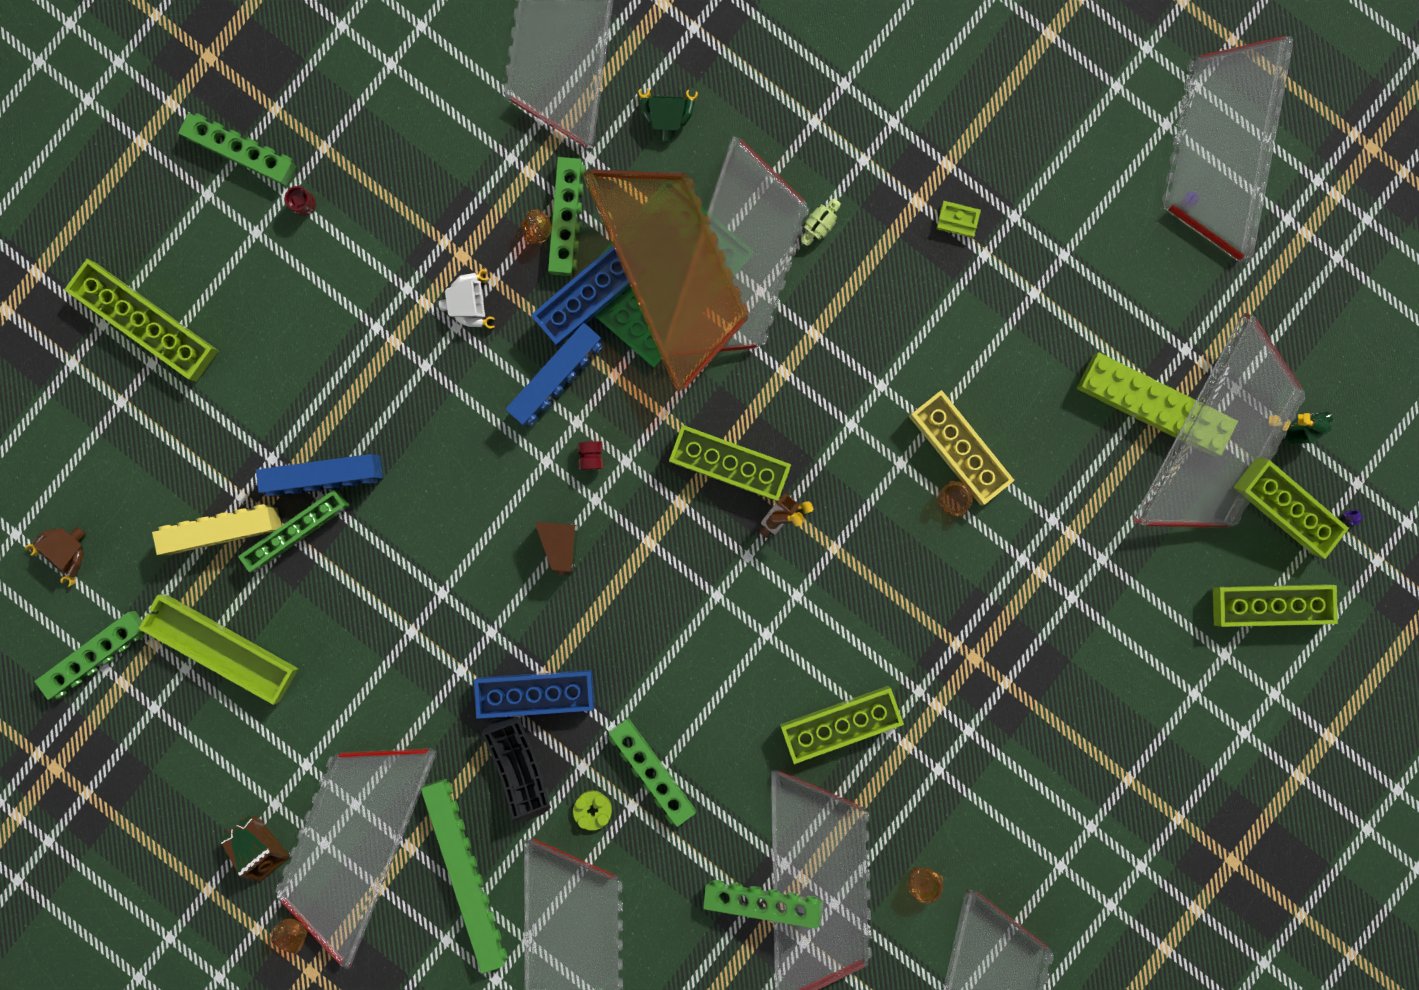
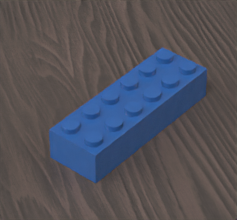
[531,240,646,347]
[506,323,604,427]
[256,454,383,497]
[474,670,595,719]

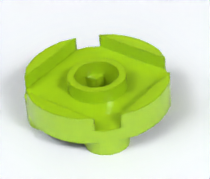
[573,790,612,830]

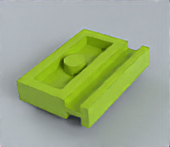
[936,201,981,238]

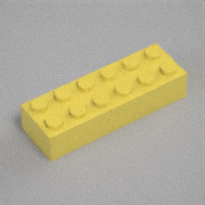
[909,390,1015,505]
[152,504,282,555]

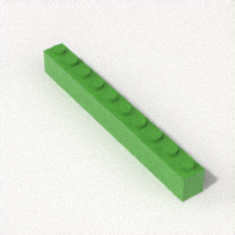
[421,778,508,974]

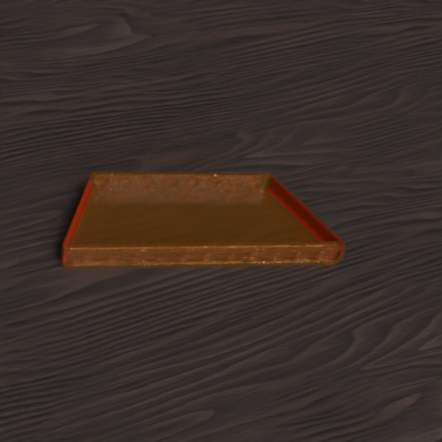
[583,169,749,392]

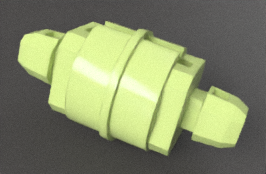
[801,198,841,246]

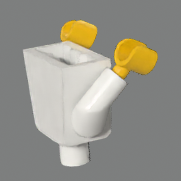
[439,269,495,329]

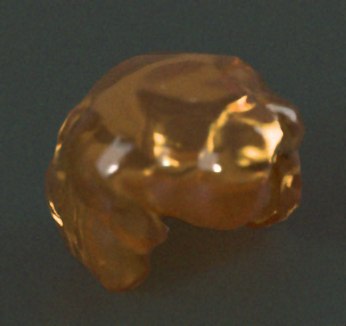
[521,209,552,244]
[937,481,973,518]
[908,867,943,904]
[270,918,307,954]

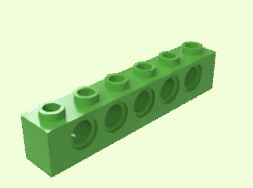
[178,113,297,187]
[548,157,585,276]
[238,490,350,572]
[34,611,145,700]
[608,717,696,827]
[704,880,823,929]

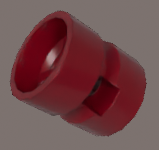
[284,186,316,216]
[577,441,604,470]

